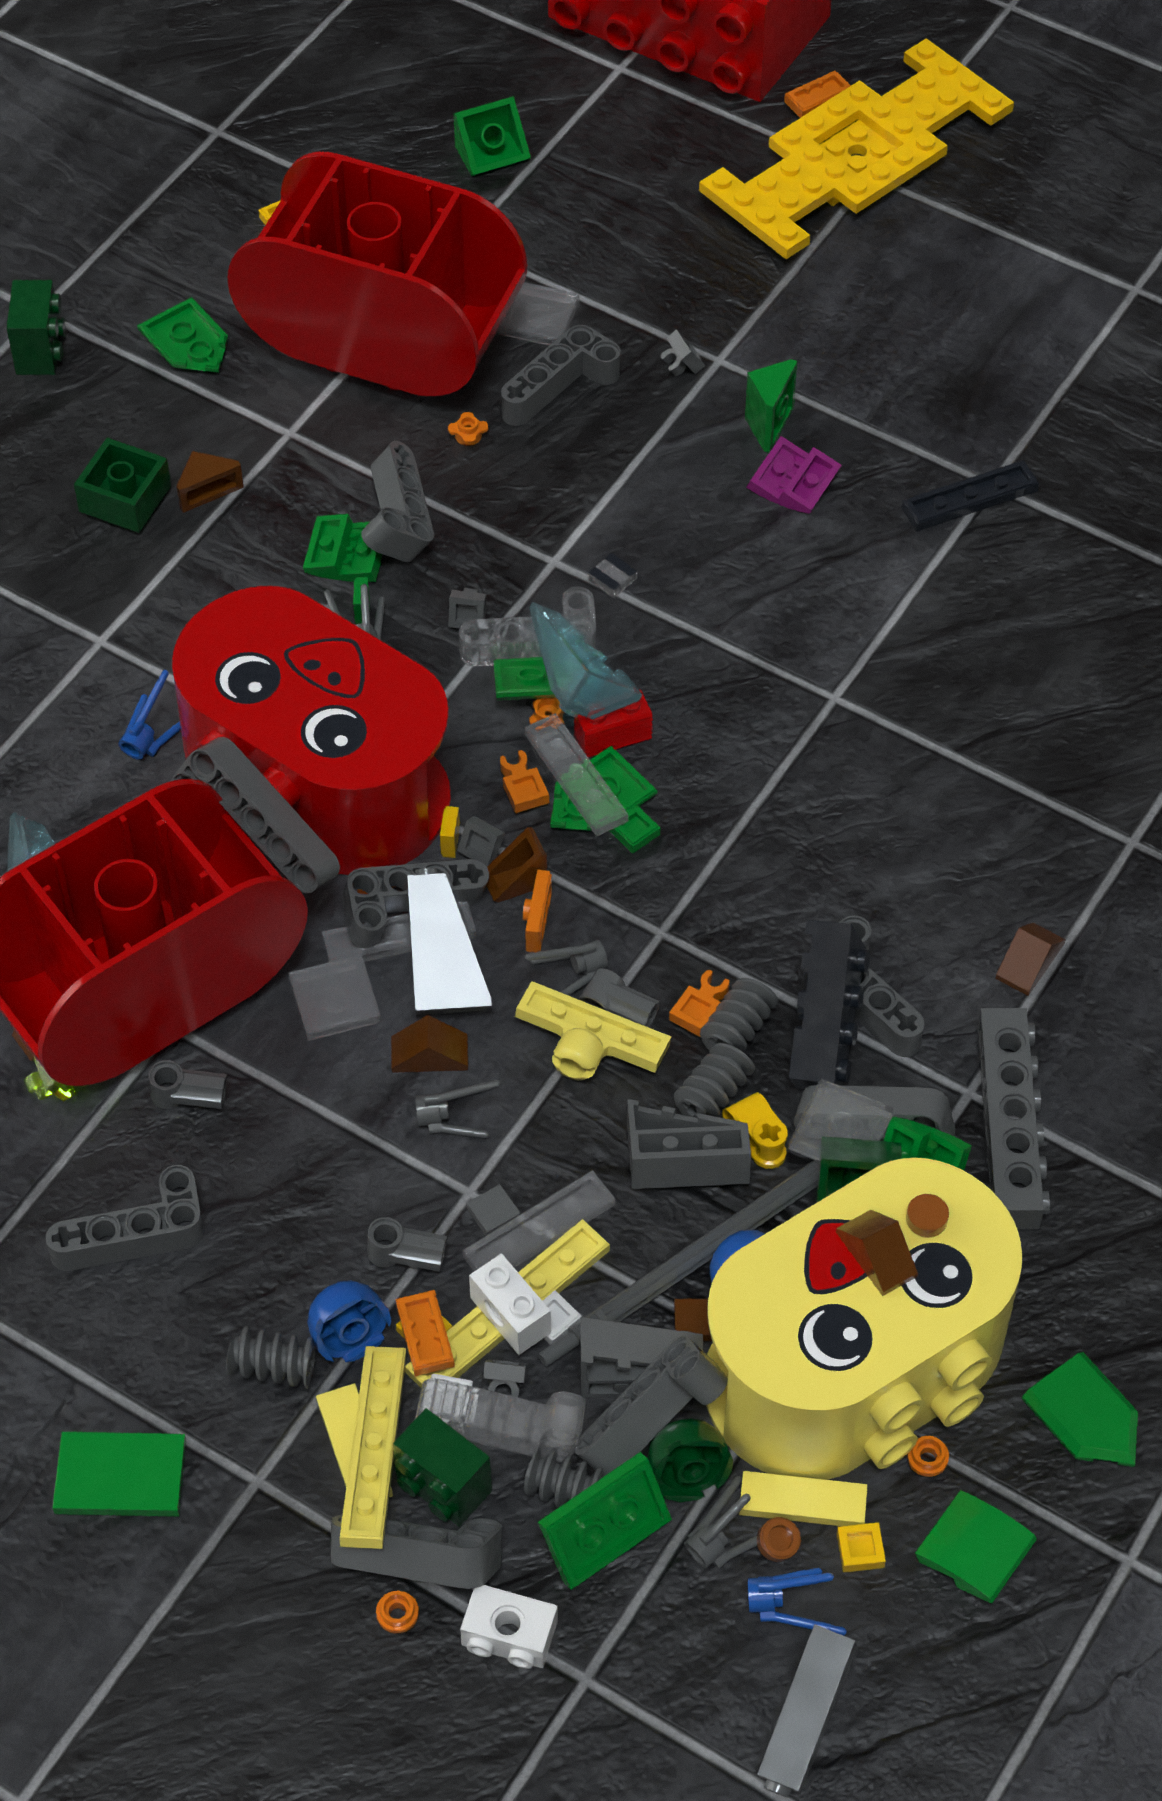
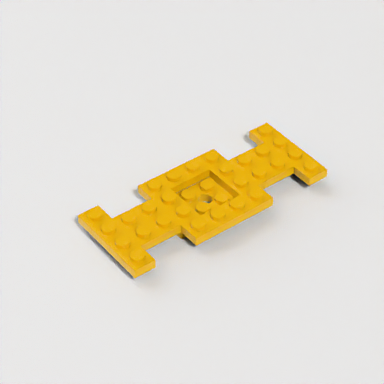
[699,38,1014,259]

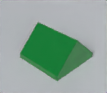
[454,96,531,176]
[745,359,797,453]

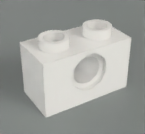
[469,1253,551,1355]
[460,1585,558,1669]

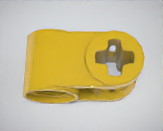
[722,1092,788,1169]

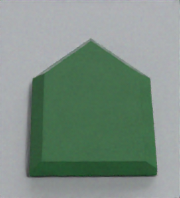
[137,297,228,372]
[493,656,601,701]
[550,746,658,831]
[1022,1352,1138,1467]

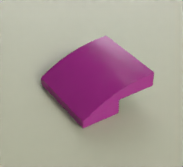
[746,436,842,514]

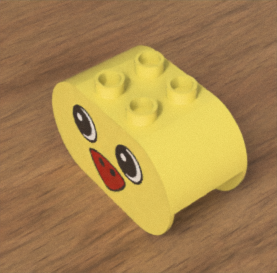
[706,1158,1022,1480]

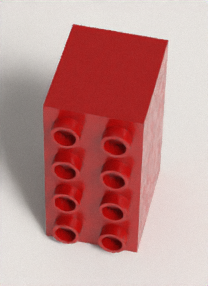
[548,0,832,102]

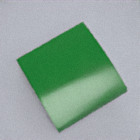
[303,514,383,582]
[884,1116,972,1170]
[915,1490,1037,1604]

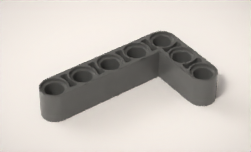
[169,737,340,893]

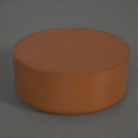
[906,1194,949,1238]
[757,1517,801,1562]

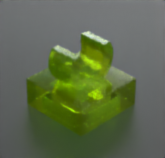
[24,1057,76,1102]

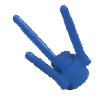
[118,670,181,759]
[748,1568,847,1636]

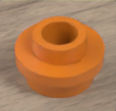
[907,1435,949,1477]
[376,1591,419,1633]

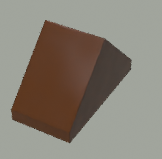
[176,451,244,513]
[486,827,547,902]
[995,923,1066,996]
[391,1015,468,1073]
[836,1210,918,1296]

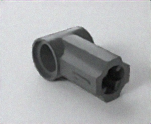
[578,968,660,1028]
[148,1060,227,1109]
[367,1217,447,1272]

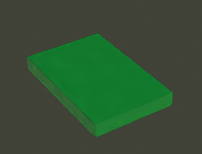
[52,1432,186,1517]
[538,1452,672,1590]

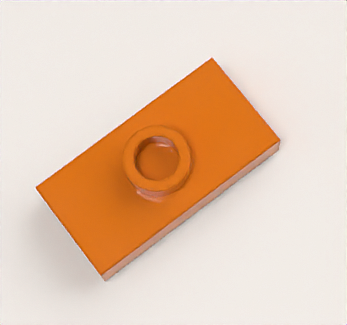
[784,71,851,118]
[523,869,552,952]
[395,1290,455,1376]

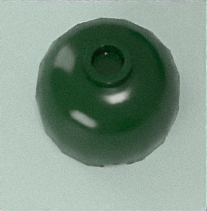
[648,1418,733,1502]

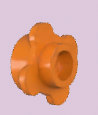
[448,412,488,446]
[529,698,567,731]

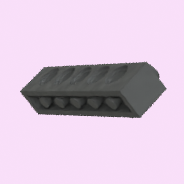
[977,1008,1050,1229]

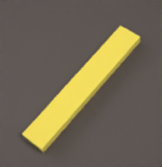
[405,1219,610,1395]
[340,1346,406,1549]

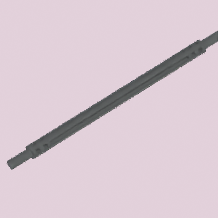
[538,1138,878,1367]

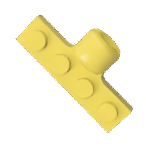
[515,981,671,1081]

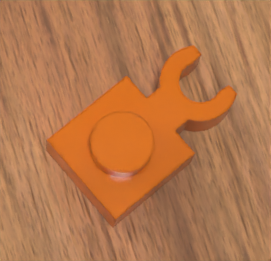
[500,750,549,813]
[669,970,729,1037]

